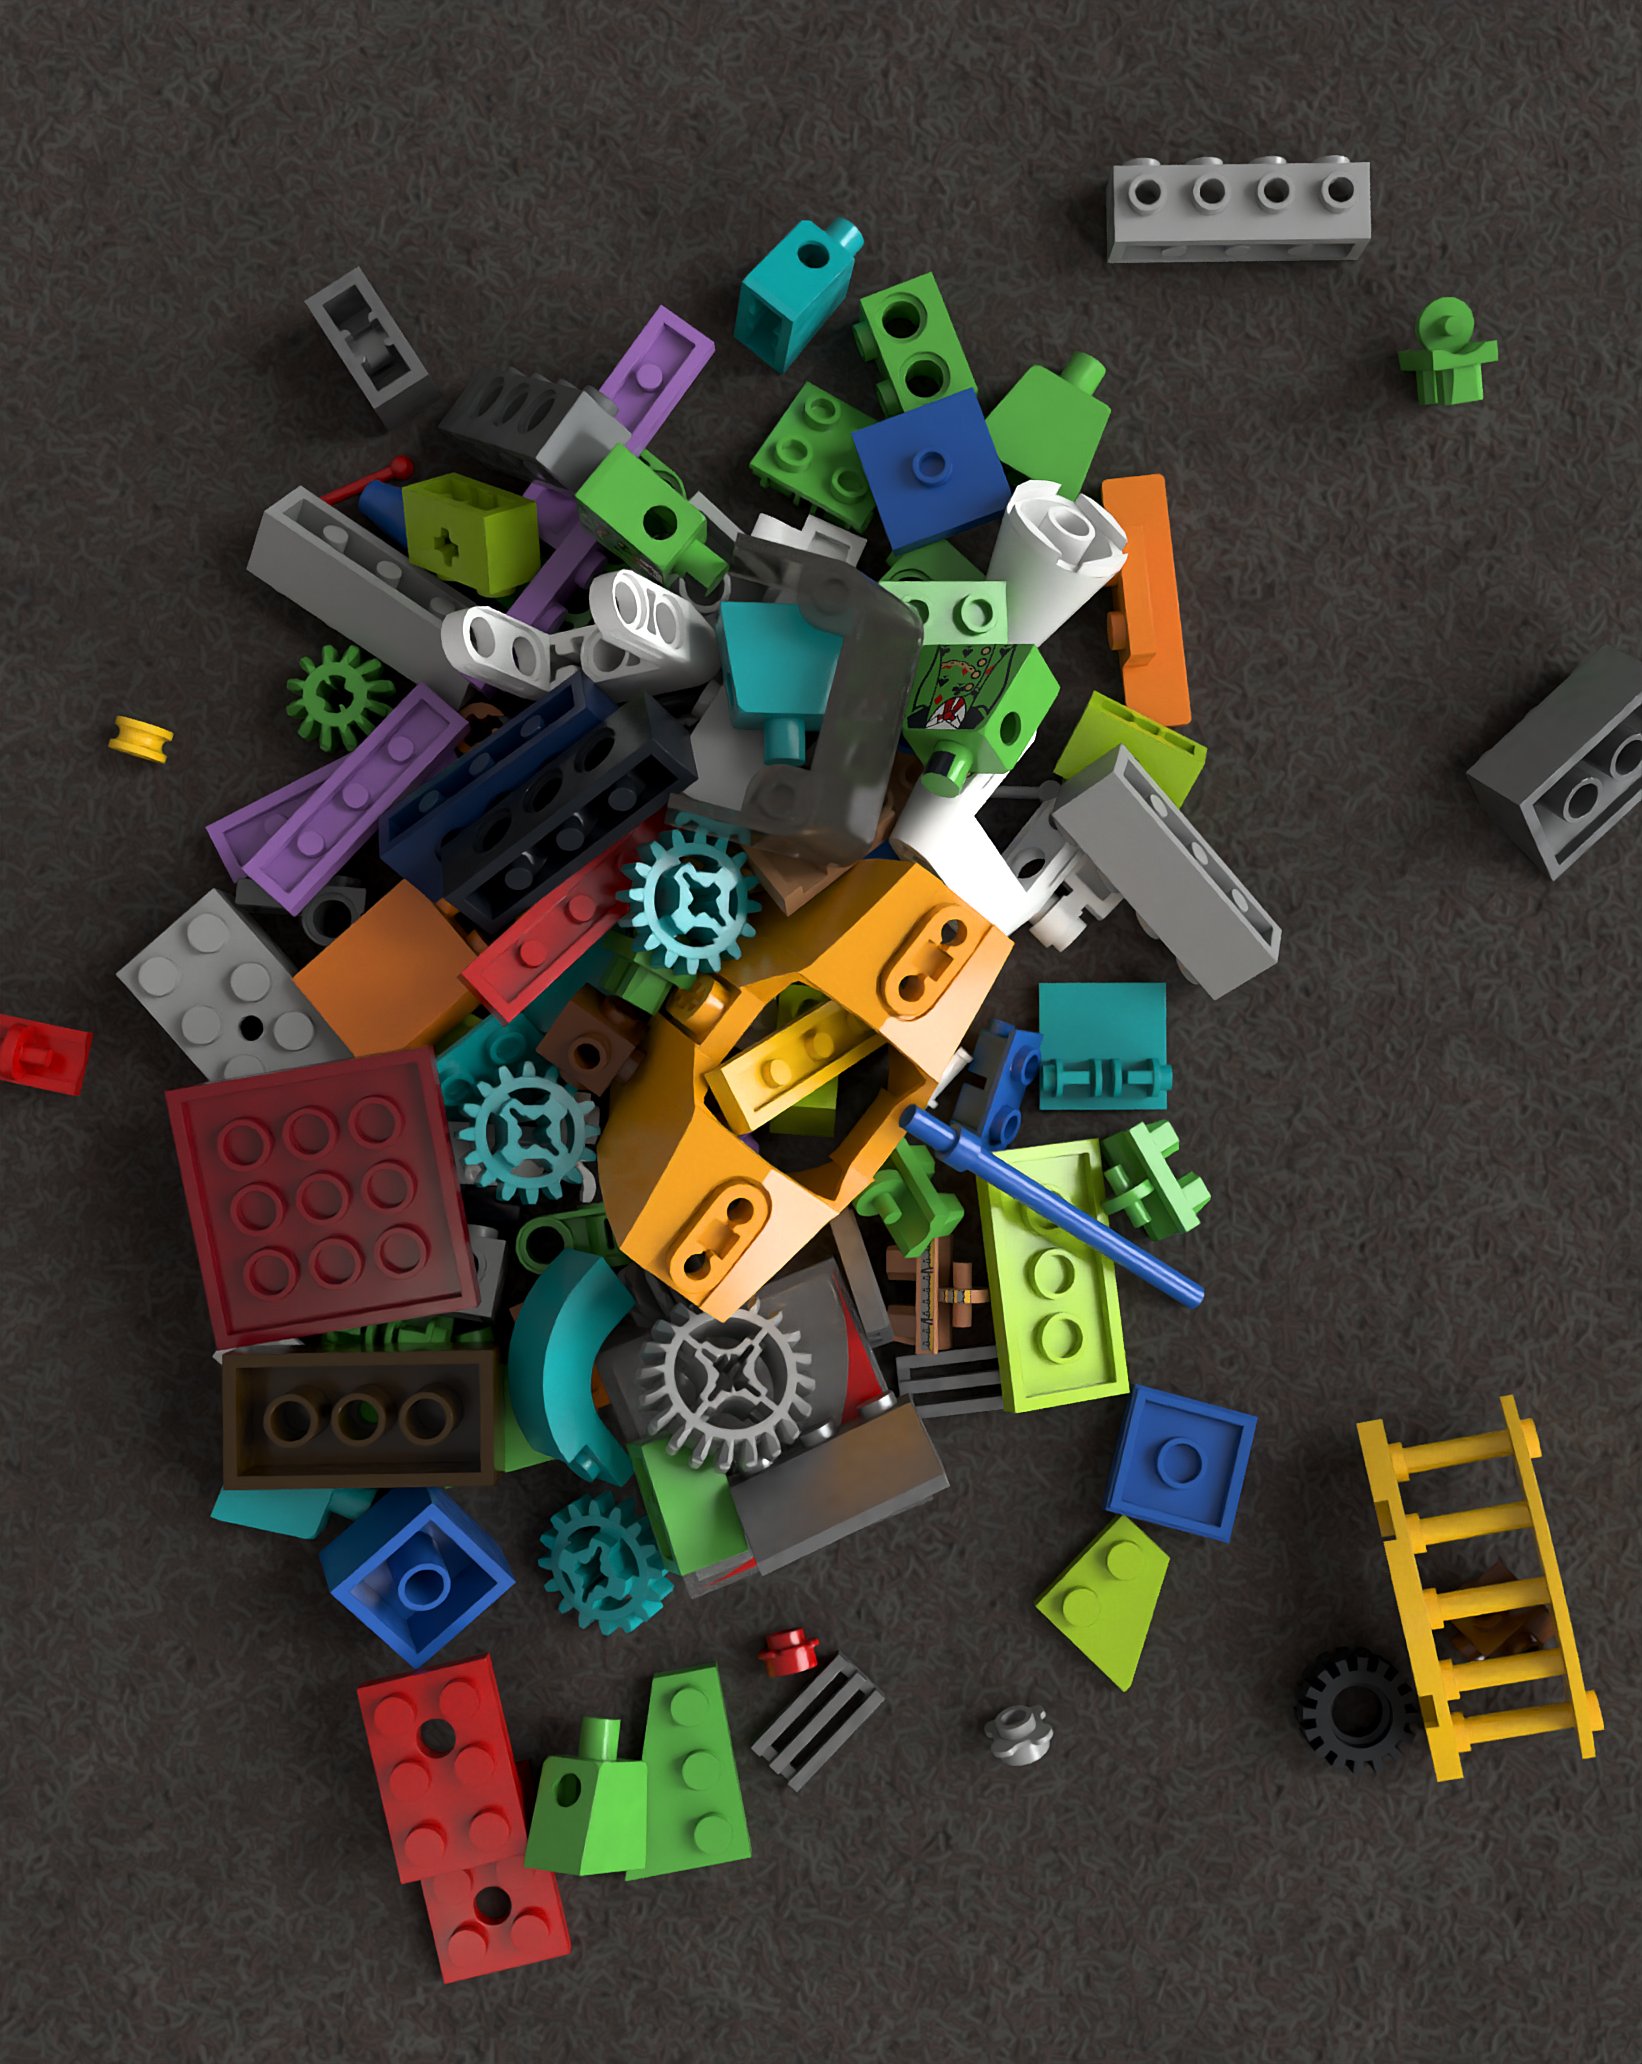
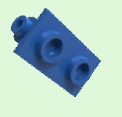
[949,1018,1044,1152]

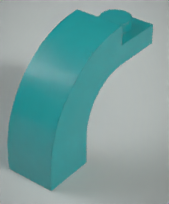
[508,1248,637,1487]

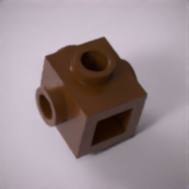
[535,982,650,1097]
[1448,1560,1554,1662]

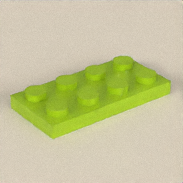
[976,1138,1130,1413]

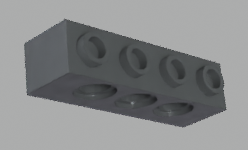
[437,366,633,498]

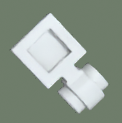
[1028,853,1124,952]

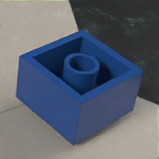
[318,1487,516,1669]

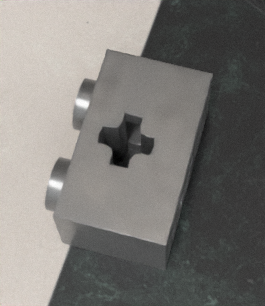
[304,266,442,431]

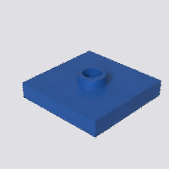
[851,387,1012,557]
[1101,1384,1258,1543]

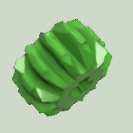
[286,645,396,753]

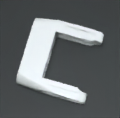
[441,569,721,703]
[889,730,1085,937]

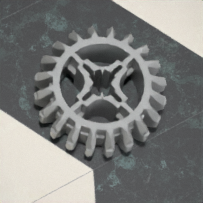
[633,1296,816,1474]

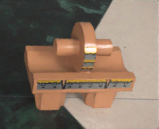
[886,1234,990,1355]

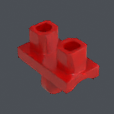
[0,1013,94,1096]

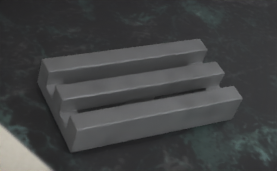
[829,1206,895,1348]
[895,1343,1004,1419]
[750,1650,885,1792]

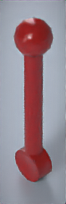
[318,455,415,506]

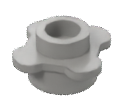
[984,1705,1053,1766]

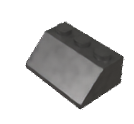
[1466,643,1642,882]
[729,1390,950,1576]

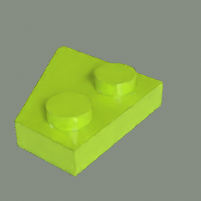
[1034,1514,1170,1692]

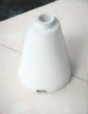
[985,480,1128,648]

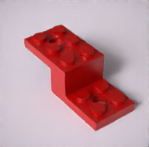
[356,1652,572,1984]

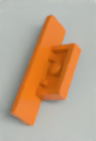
[1100,474,1191,728]

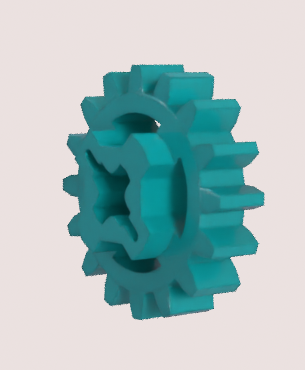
[615,827,762,975]
[453,1061,601,1205]
[538,1490,674,1635]

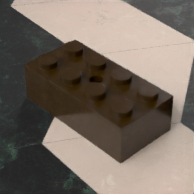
[222,1341,505,1490]

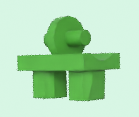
[1398,297,1498,406]
[597,927,698,1016]
[1099,1119,1211,1242]
[851,1137,964,1258]

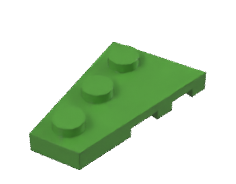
[625,1662,752,1881]

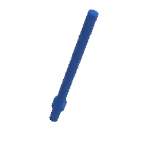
[899,1104,1204,1309]

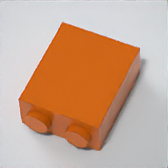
[291,879,491,1057]

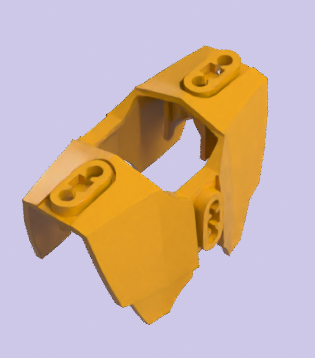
[596,858,1015,1323]

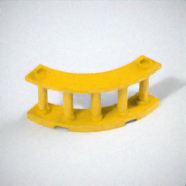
[1356,1394,1604,1782]

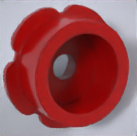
[757,1627,820,1677]

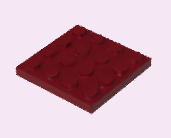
[164,1044,482,1351]

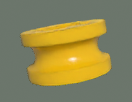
[108,716,174,764]

